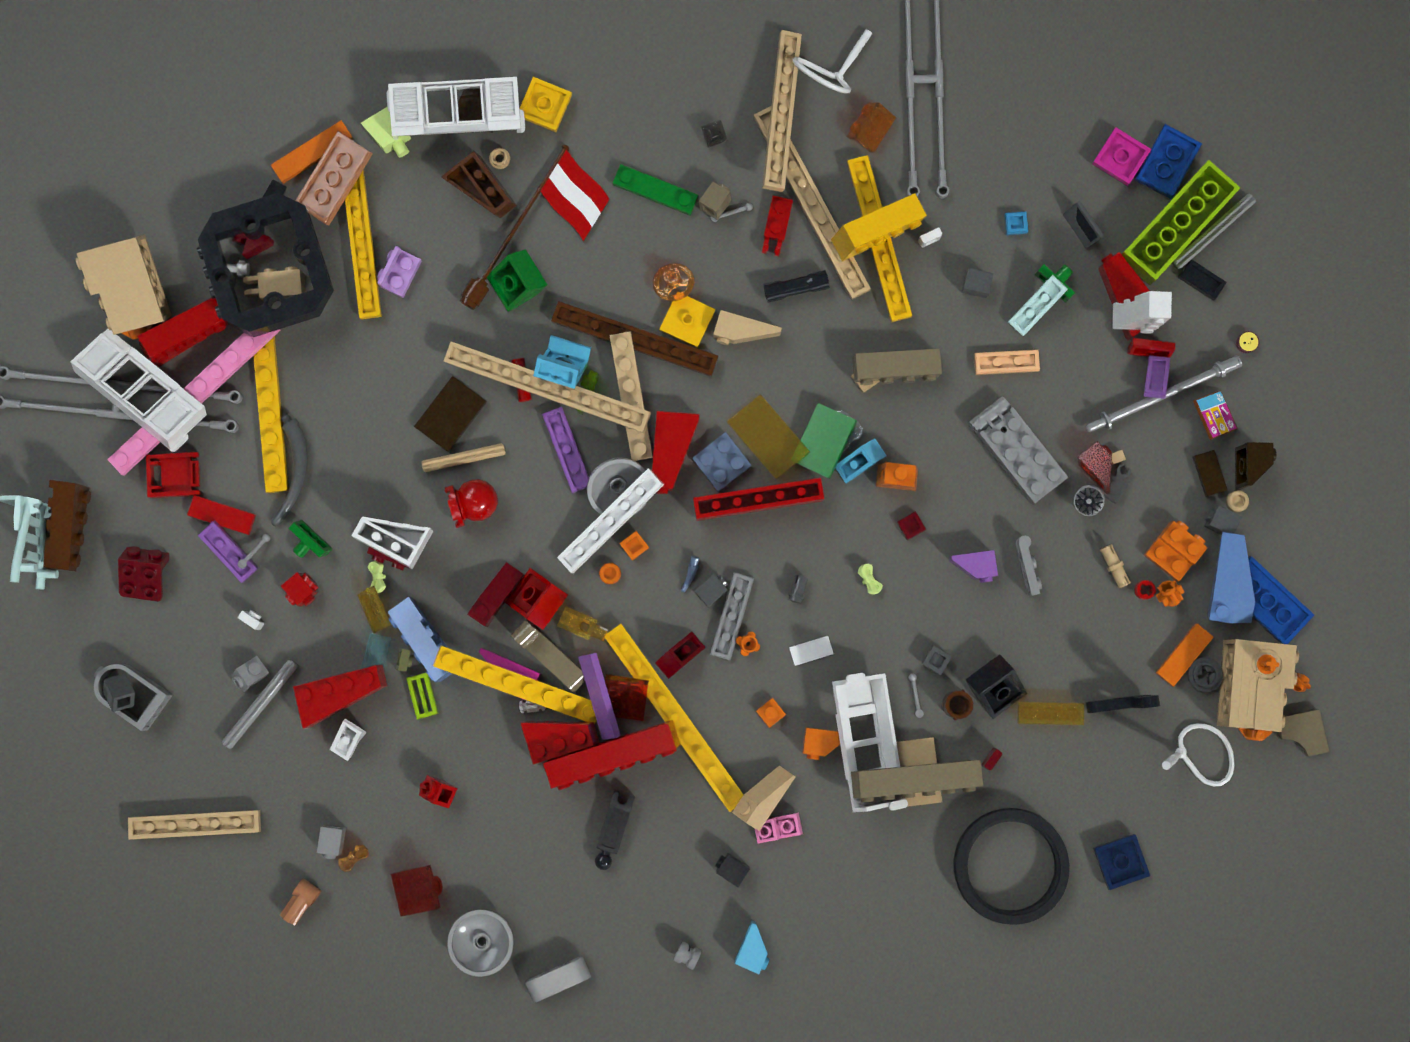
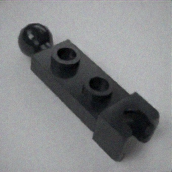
[595,790,635,870]

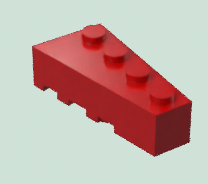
[137,298,228,367]
[293,665,388,729]

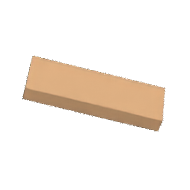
[974,350,1040,375]

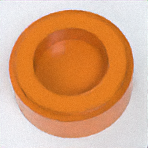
[599,563,621,585]

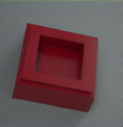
[897,511,926,540]
[981,748,1003,770]

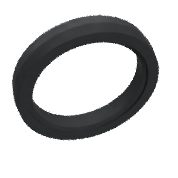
[953,808,1070,925]

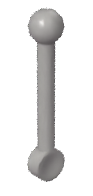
[710,203,753,222]
[237,534,270,569]
[908,673,924,718]

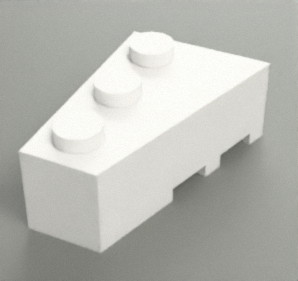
[1112,291,1172,334]
[351,517,433,569]

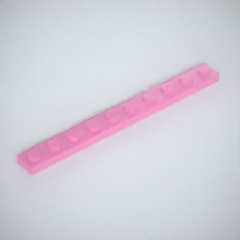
[107,329,281,476]

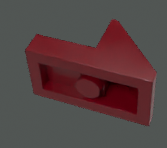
[231,233,275,260]

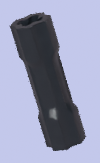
[763,270,830,303]

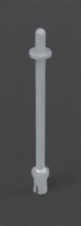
[1086,355,1242,432]

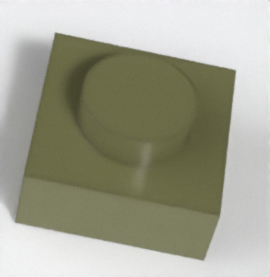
[395,648,413,672]

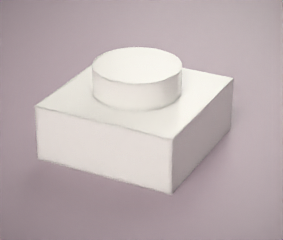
[237,610,265,630]

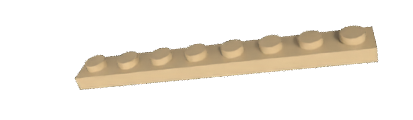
[762,30,802,192]

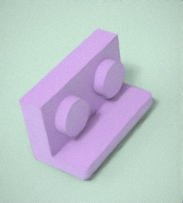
[377,246,422,298]

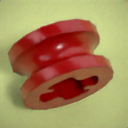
[1134,580,1156,600]

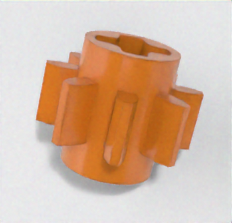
[1156,580,1184,607]

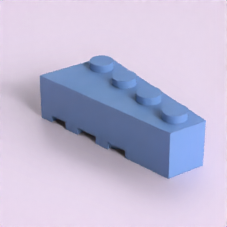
[388,597,452,682]

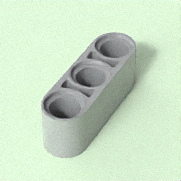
[525,956,591,1003]

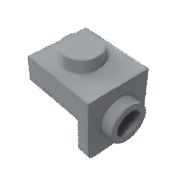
[232,656,269,692]

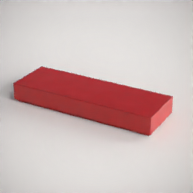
[187,495,256,535]

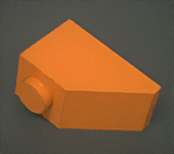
[802,727,840,760]

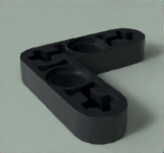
[1086,695,1160,713]

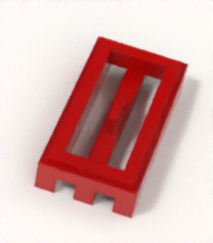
[1127,338,1175,358]

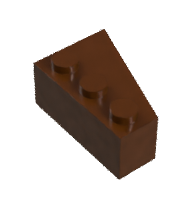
[441,151,517,218]

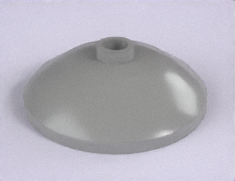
[587,458,647,515]
[447,909,514,977]

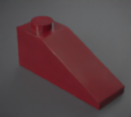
[467,562,524,627]

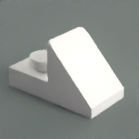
[330,719,367,761]

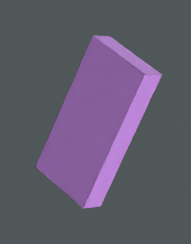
[1144,355,1170,399]

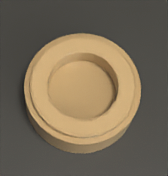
[1226,490,1249,512]

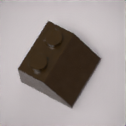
[1235,442,1277,490]

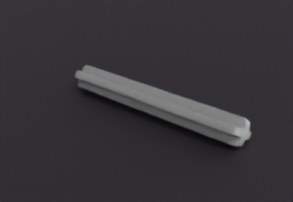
[1173,194,1256,269]
[222,660,298,749]

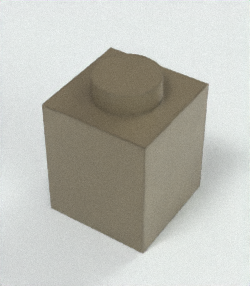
[699,182,731,220]

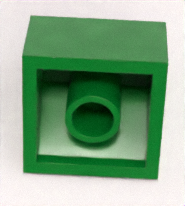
[487,249,548,312]

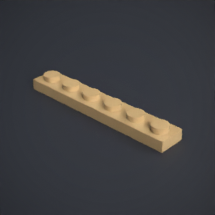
[610,331,653,461]
[128,810,261,840]

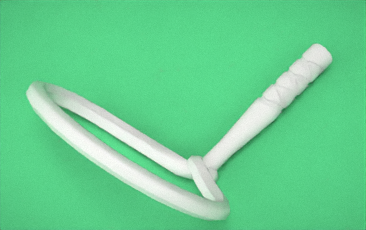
[792,29,872,94]
[1162,723,1235,787]

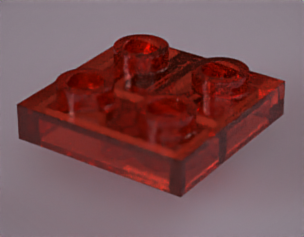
[605,674,649,721]
[391,865,443,917]

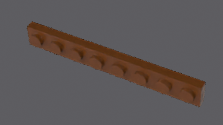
[551,301,718,377]

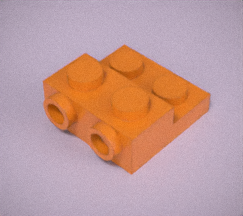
[1144,521,1208,582]

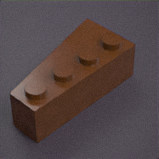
[43,480,91,572]

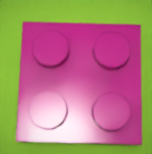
[1092,127,1151,186]

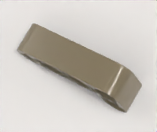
[511,620,585,693]

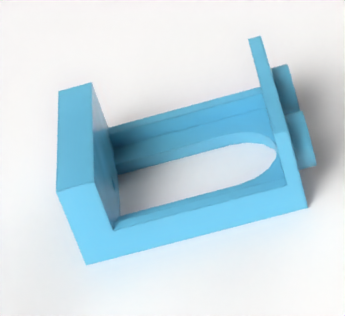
[533,335,591,389]

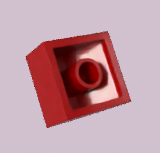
[505,568,568,630]

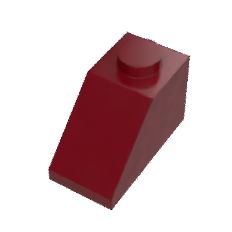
[655,632,706,679]

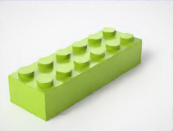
[1122,160,1240,285]

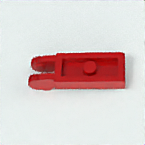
[762,196,793,257]

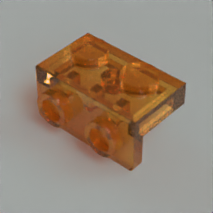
[847,102,896,152]

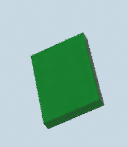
[791,403,857,479]

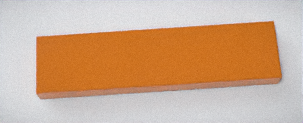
[271,120,354,184]

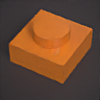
[619,531,649,561]
[756,698,786,728]

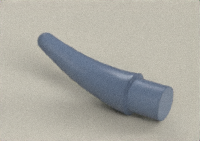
[681,556,699,592]

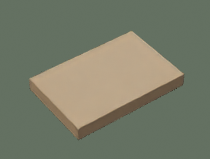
[897,737,942,807]

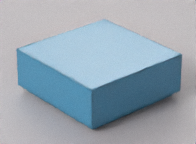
[1004,211,1028,235]

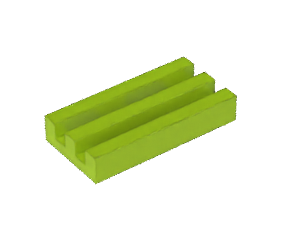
[406,673,439,720]

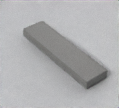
[710,572,754,660]

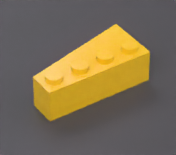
[831,193,927,262]

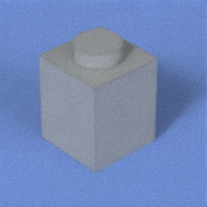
[317,825,346,859]

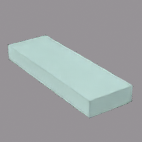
[1008,275,1068,336]

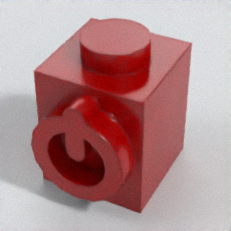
[281,572,319,607]
[419,775,458,808]

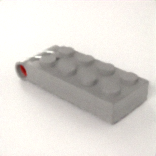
[968,396,1068,505]

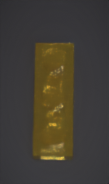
[1018,702,1084,725]

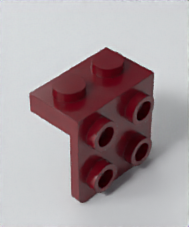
[118,546,169,602]

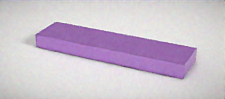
[542,406,589,494]
[578,653,620,740]

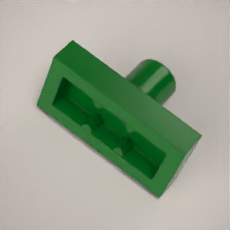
[1035,264,1075,303]
[288,520,332,558]

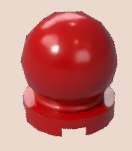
[445,479,498,528]

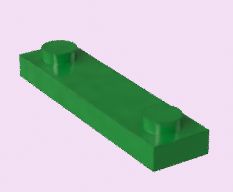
[613,164,698,216]

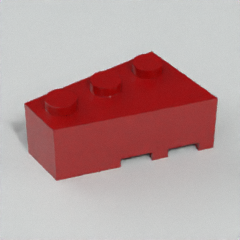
[521,721,600,765]

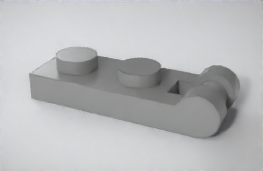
[1015,535,1042,597]

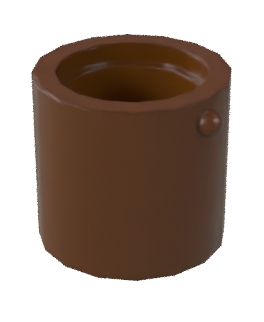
[942,689,974,720]

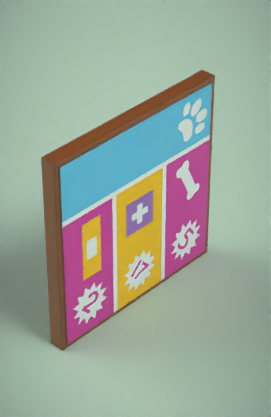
[1193,390,1238,440]

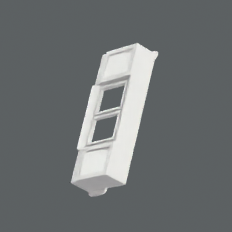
[386,77,525,140]
[70,329,207,452]
[832,673,908,812]

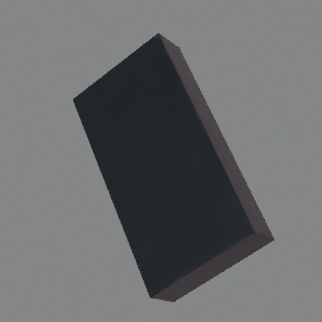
[1178,259,1227,301]

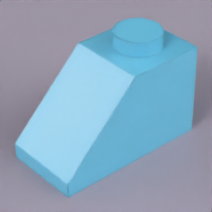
[835,438,887,483]
[735,920,770,974]

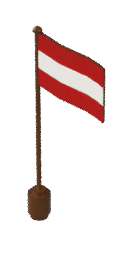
[460,145,609,310]

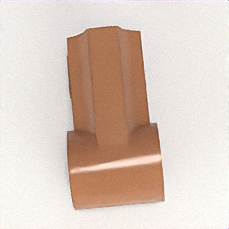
[280,878,322,925]

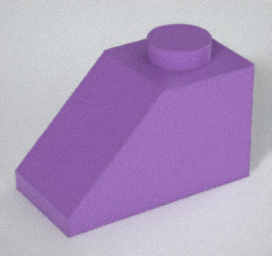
[949,550,998,583]

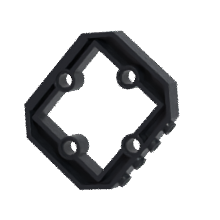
[197,193,334,337]

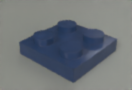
[1093,834,1150,890]

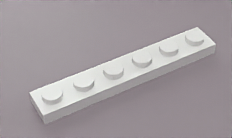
[557,468,664,573]

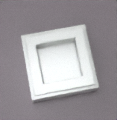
[918,228,942,248]

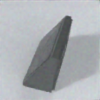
[1063,201,1103,248]

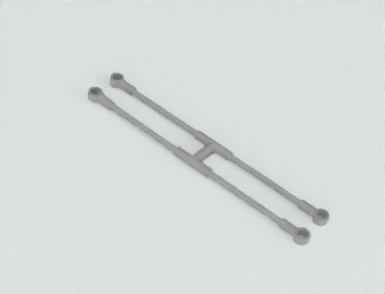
[905,0,949,199]
[0,366,243,433]

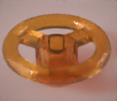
[653,263,695,301]

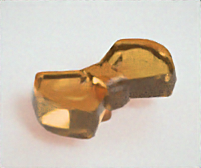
[338,845,369,872]

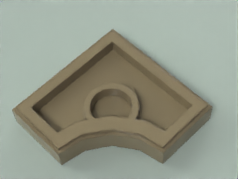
[1279,709,1329,756]

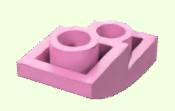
[754,812,803,843]

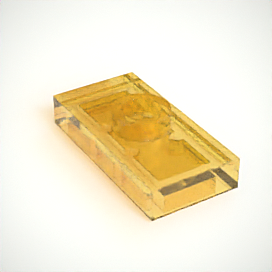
[357,586,391,633]

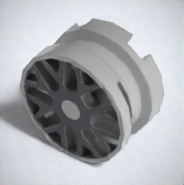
[1074,485,1105,516]

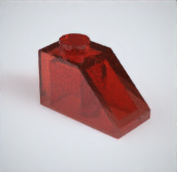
[1078,441,1113,494]

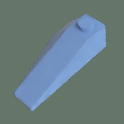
[1207,532,1255,623]

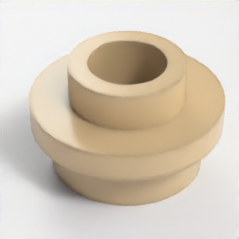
[489,148,510,169]

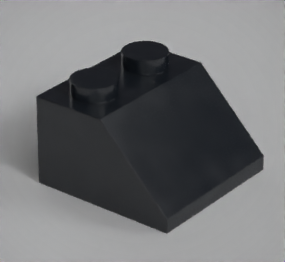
[966,654,1027,719]

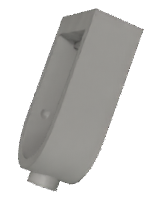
[94,664,173,731]

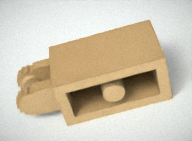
[243,267,306,301]

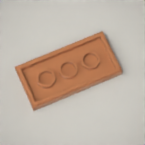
[295,131,373,226]

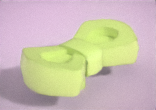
[368,561,386,593]
[858,564,883,595]

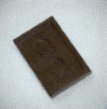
[414,376,487,453]

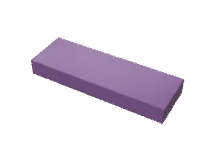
[198,521,259,583]

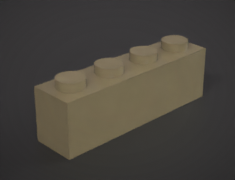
[852,349,942,385]

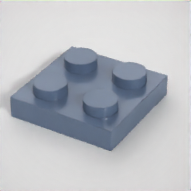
[692,432,752,492]

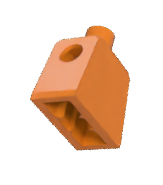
[876,462,918,491]

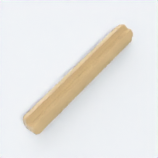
[422,443,506,472]

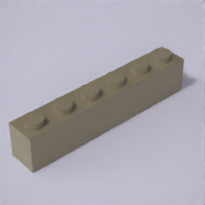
[851,760,983,802]

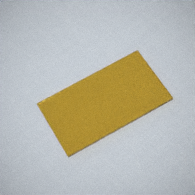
[727,394,810,479]

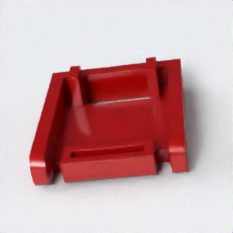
[146,452,201,498]

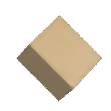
[1108,450,1126,465]

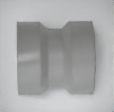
[673,941,702,971]

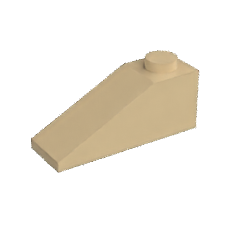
[713,310,782,345]
[732,766,795,831]

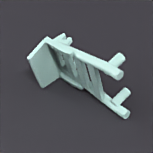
[0,495,59,590]

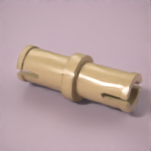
[1100,544,1131,588]

